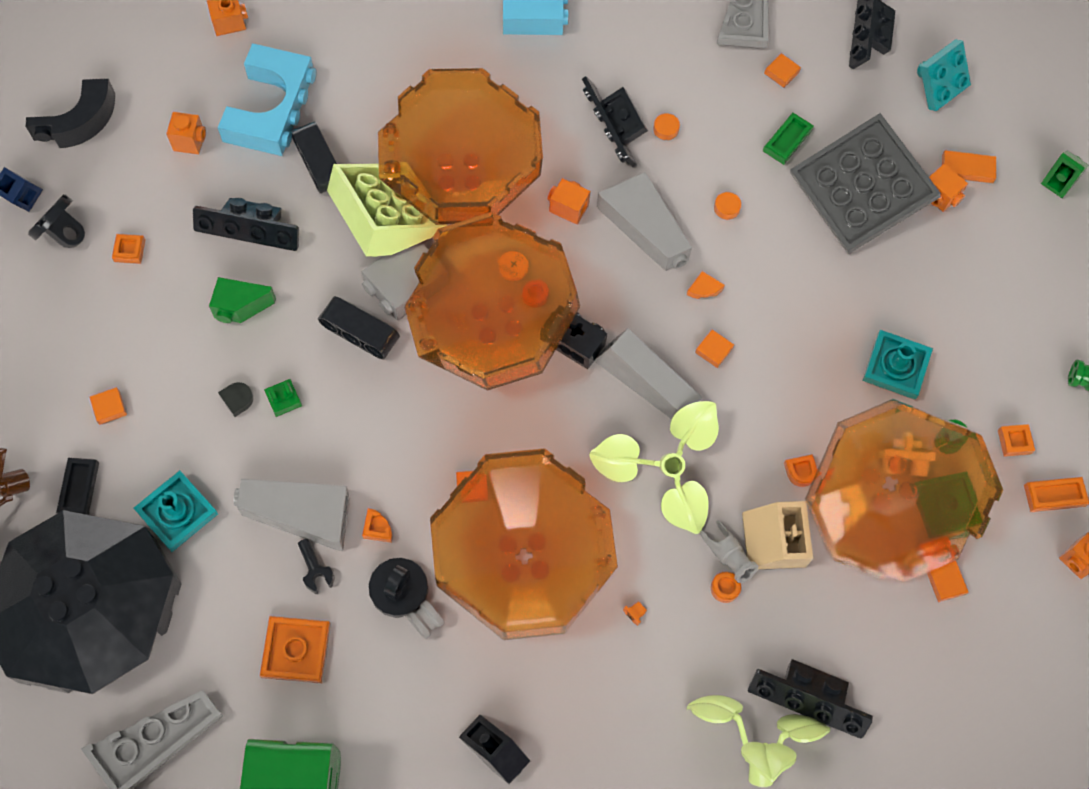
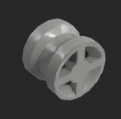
[407,600,444,639]

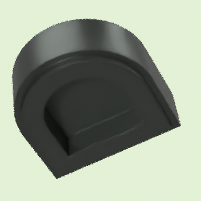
[218,382,253,417]

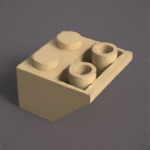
[742,501,813,569]

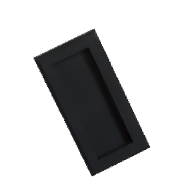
[56,458,99,515]

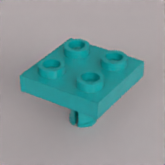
[917,39,971,111]
[862,330,933,400]
[133,470,218,552]

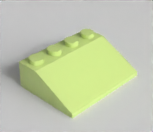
[327,163,448,257]

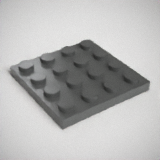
[790,113,941,254]

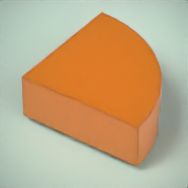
[687,271,725,299]
[362,508,392,543]

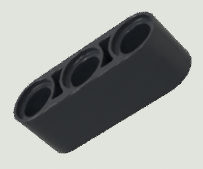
[290,121,337,194]
[318,296,400,360]

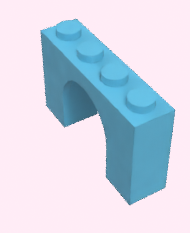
[503,0,568,35]
[218,43,316,156]

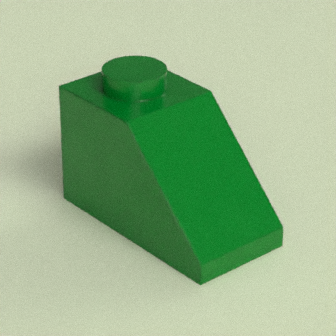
[1041,150,1089,198]
[209,277,276,323]

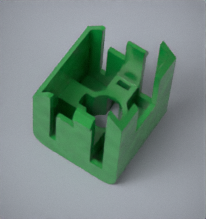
[240,739,341,789]

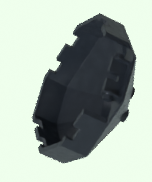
[0,510,182,694]

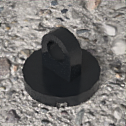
[28,194,85,248]
[368,558,428,618]

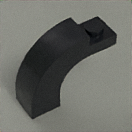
[25,78,115,148]

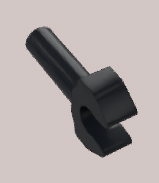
[298,539,334,594]

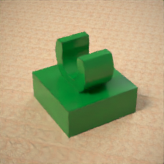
[264,379,302,417]

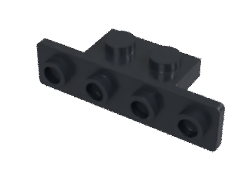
[849,0,896,69]
[582,76,648,167]
[193,198,299,251]
[748,659,873,739]

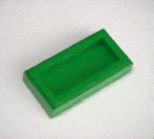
[763,112,814,165]

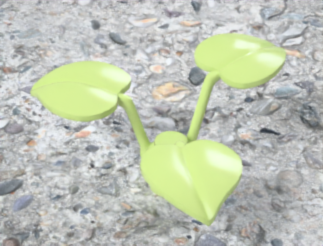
[589,401,719,534]
[687,695,830,787]

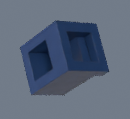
[0,167,43,212]

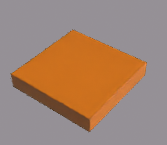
[260,616,330,684]

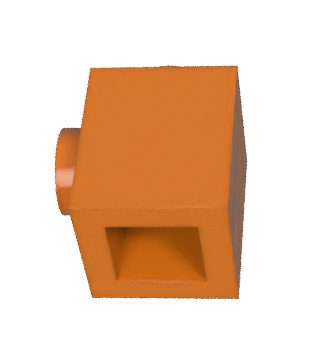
[207,0,248,36]
[166,112,206,155]
[929,163,968,212]
[547,178,591,225]
[1059,532,1089,579]

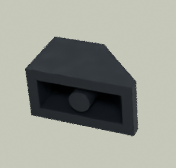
[459,715,530,784]

